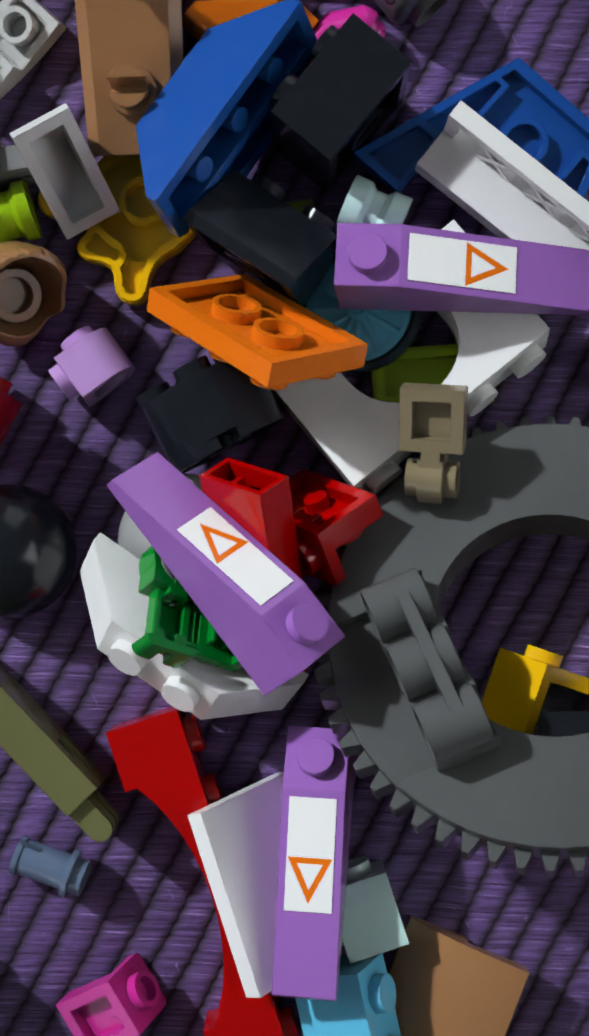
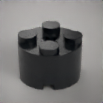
[136,355,284,474]

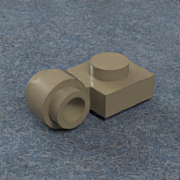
[399,382,468,505]

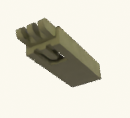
[0,664,120,842]

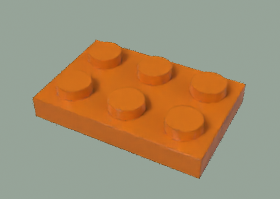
[147,274,368,390]

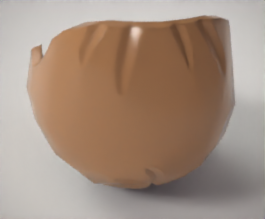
[0,241,67,347]

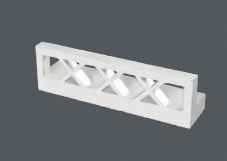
[415,101,589,250]

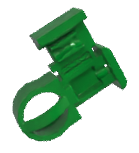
[132,546,242,672]

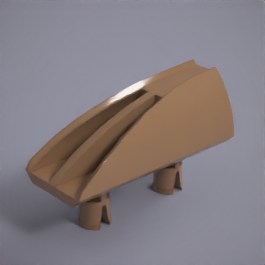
[75,0,183,157]

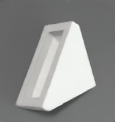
[9,103,120,240]

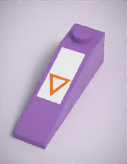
[334,223,589,315]
[106,452,345,696]
[272,726,357,1002]

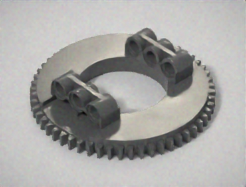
[314,416,589,878]

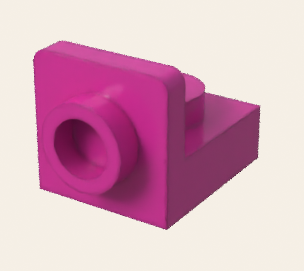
[56,953,167,1036]

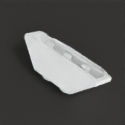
[80,532,309,720]

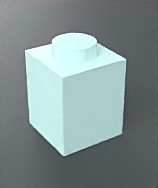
[342,856,409,964]

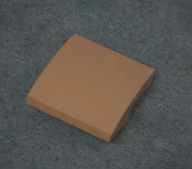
[387,915,530,1036]

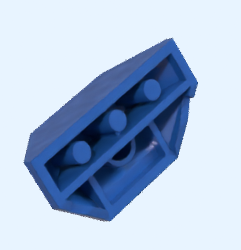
[136,0,317,237]

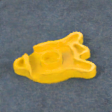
[38,155,196,306]

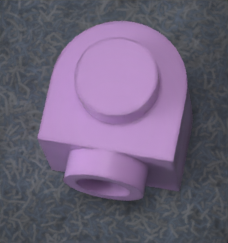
[48,325,136,407]

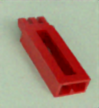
[199,457,308,672]

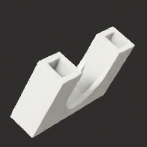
[271,220,550,494]

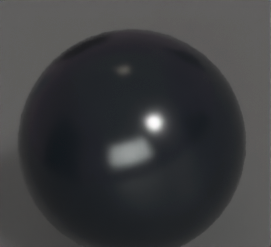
[0,484,77,620]

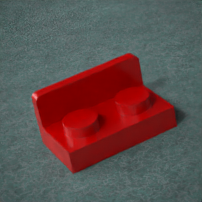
[289,469,383,586]

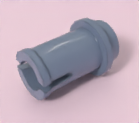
[9,835,92,898]

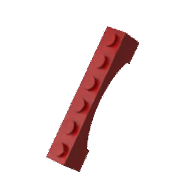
[106,706,301,1036]

